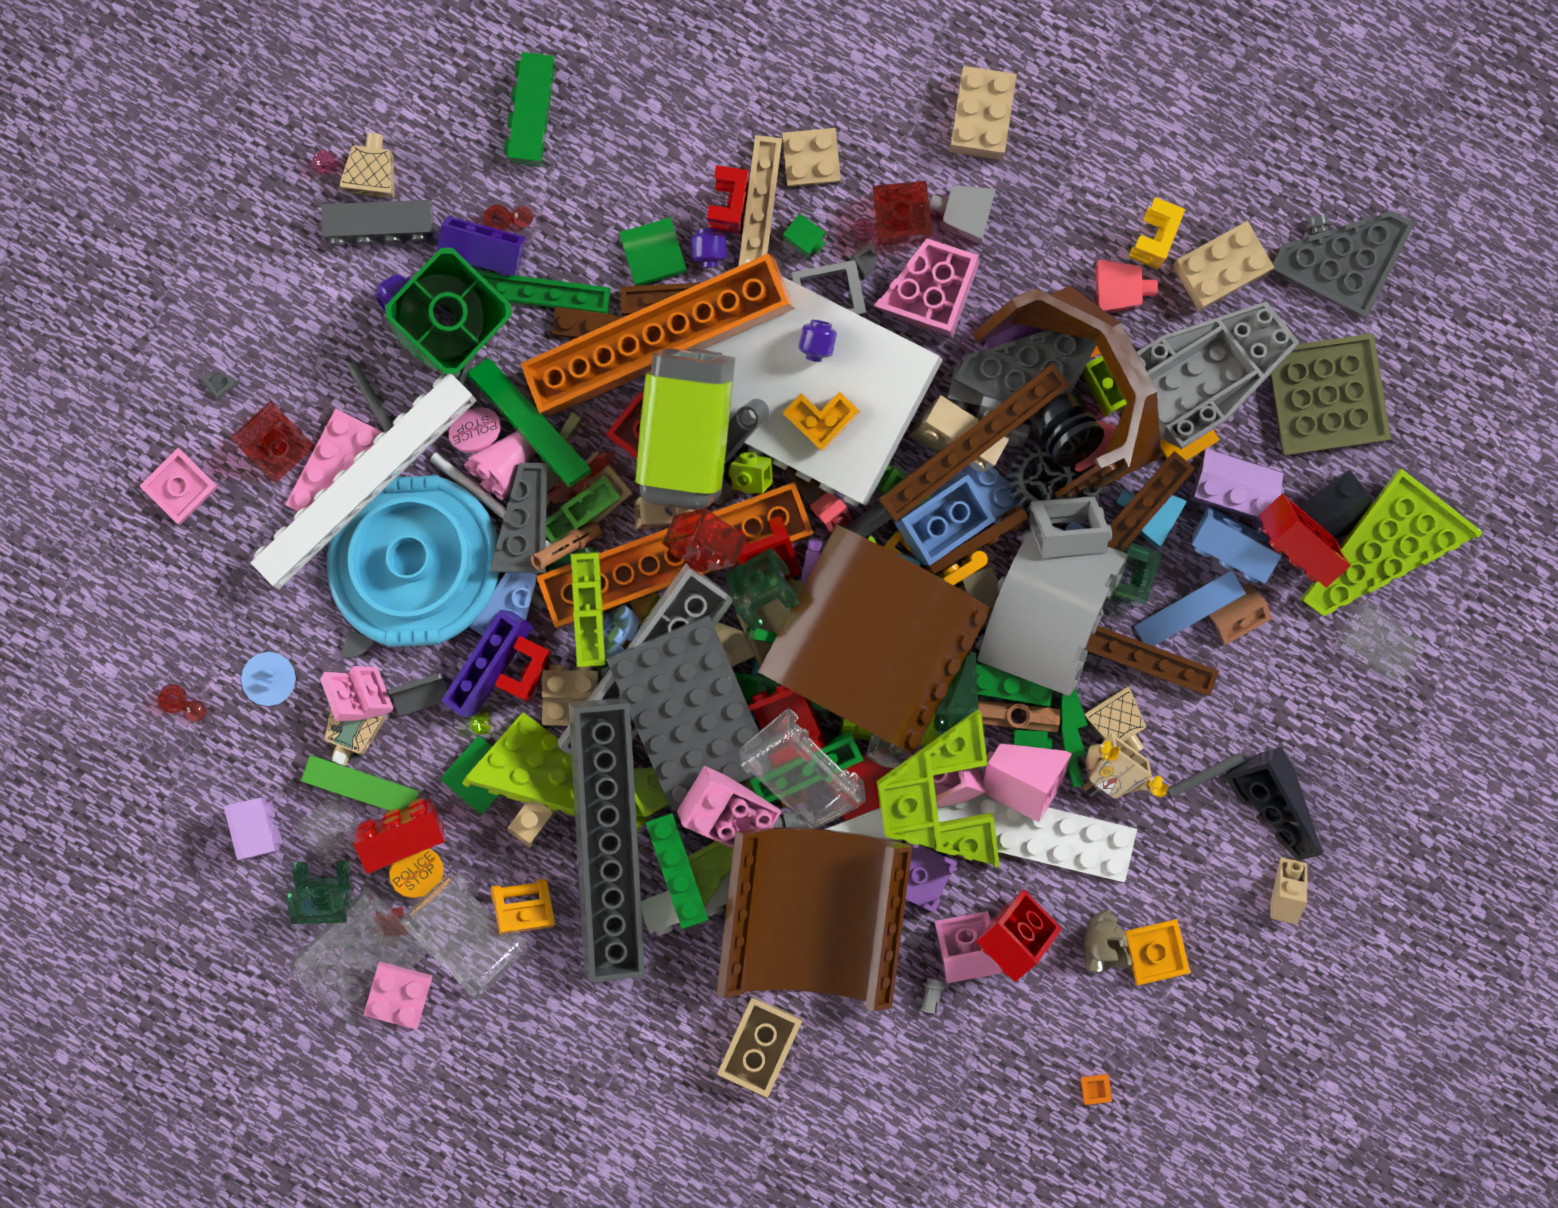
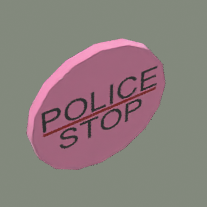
[449,407,501,453]

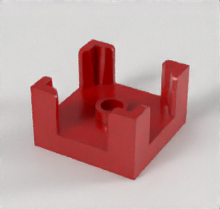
[707,165,749,235]
[729,516,801,592]
[494,636,553,702]

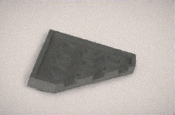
[1271,211,1415,319]
[954,330,1097,421]

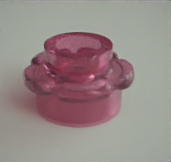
[311,150,337,175]

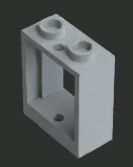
[791,260,866,317]
[1028,496,1112,558]

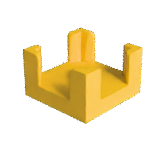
[1128,197,1185,270]

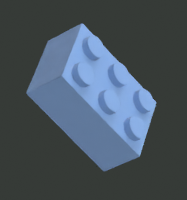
[892,473,995,566]
[1192,505,1282,584]

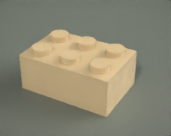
[949,66,1017,160]
[1172,221,1274,312]
[717,996,802,1098]

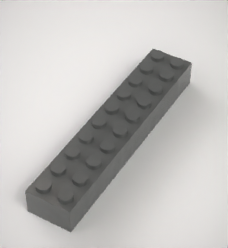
[568,698,645,983]

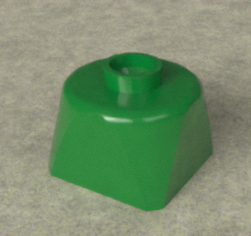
[386,248,512,374]

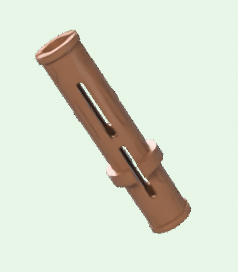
[531,522,601,570]

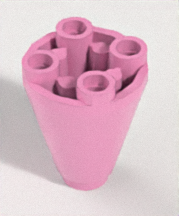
[464,431,536,500]

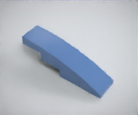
[1133,570,1246,646]

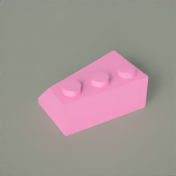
[874,239,980,338]

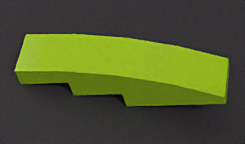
[571,552,605,667]

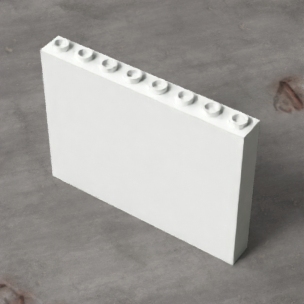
[703,259,943,507]

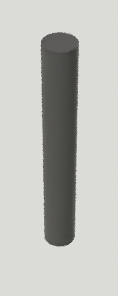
[347,361,393,433]
[1167,752,1244,799]

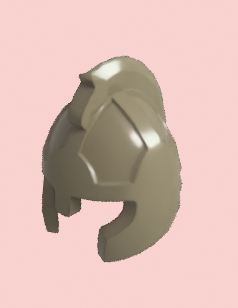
[1083,909,1132,973]

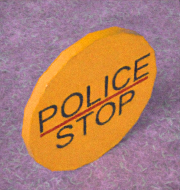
[389,848,444,898]

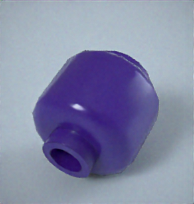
[691,228,727,268]
[375,274,411,312]
[798,319,837,362]

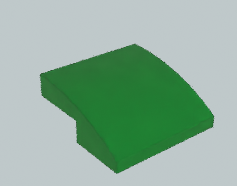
[619,217,687,286]
[440,736,500,816]

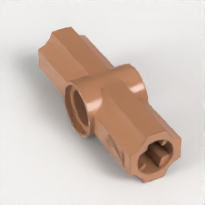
[976,700,1060,733]

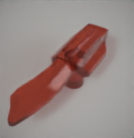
[547,451,617,504]

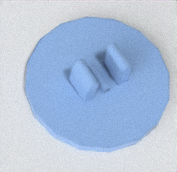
[241,652,296,706]

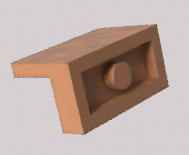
[1208,583,1272,645]

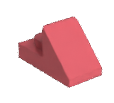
[810,492,853,534]

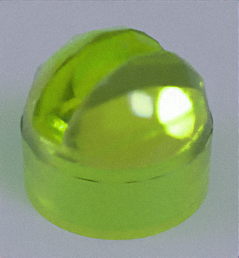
[469,712,491,735]

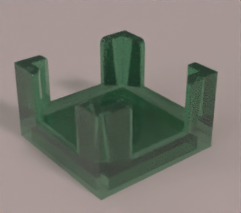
[1106,543,1162,608]
[725,547,800,630]
[287,861,352,924]

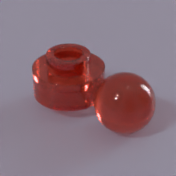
[484,204,534,231]
[158,684,207,722]

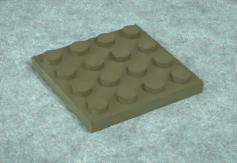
[1269,333,1391,456]

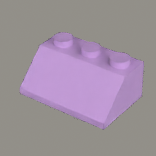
[1190,449,1283,523]

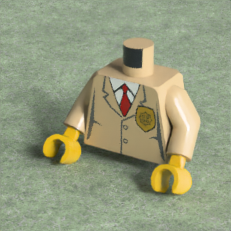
[1083,733,1169,798]

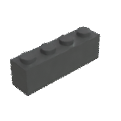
[321,200,434,246]

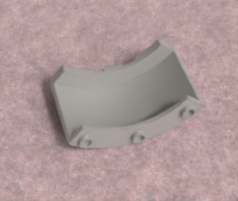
[977,527,1128,696]

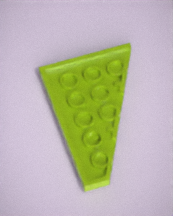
[1301,468,1483,616]
[462,712,650,832]

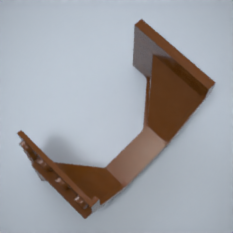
[972,286,1161,498]

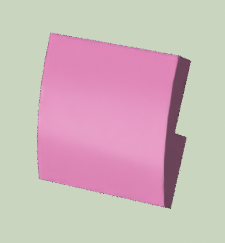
[320,666,393,721]

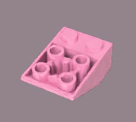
[677,766,781,848]

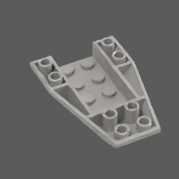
[1137,301,1299,449]

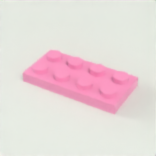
[285,409,382,511]

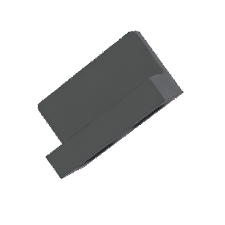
[388,673,448,717]

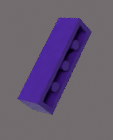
[441,610,534,717]

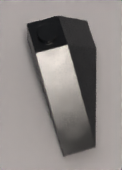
[1263,469,1372,557]
[1225,746,1323,861]

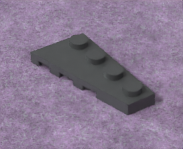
[489,462,547,574]

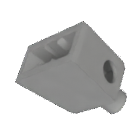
[929,185,995,244]

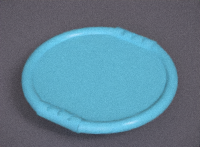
[326,475,499,647]

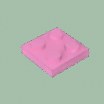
[140,448,218,525]
[363,961,432,1030]

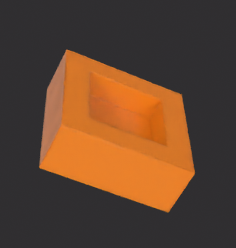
[1080,1073,1112,1105]

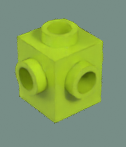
[729,452,773,494]

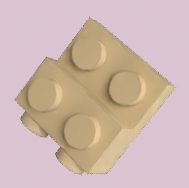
[542,665,599,726]

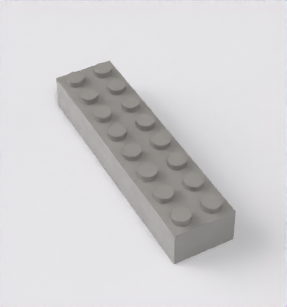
[558,563,734,755]

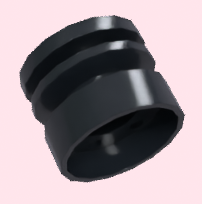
[1031,393,1104,467]

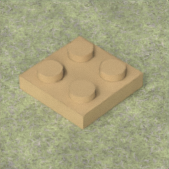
[782,128,841,187]

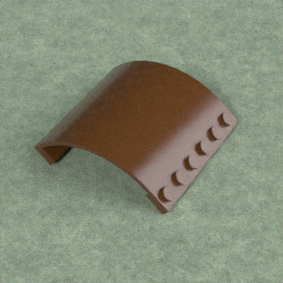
[758,525,991,755]
[716,828,912,1012]

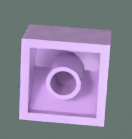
[223,798,282,860]

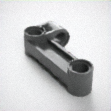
[714,399,769,506]

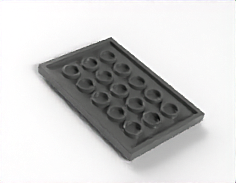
[606,615,773,811]

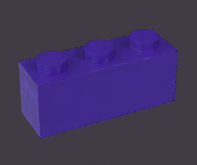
[437,216,526,276]

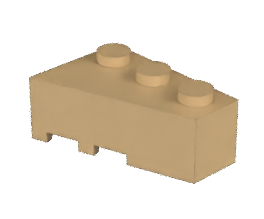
[908,395,1009,473]

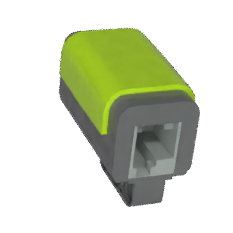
[635,349,736,510]

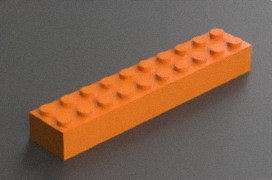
[520,253,795,417]
[536,482,814,630]

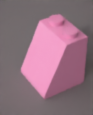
[981,744,1071,822]

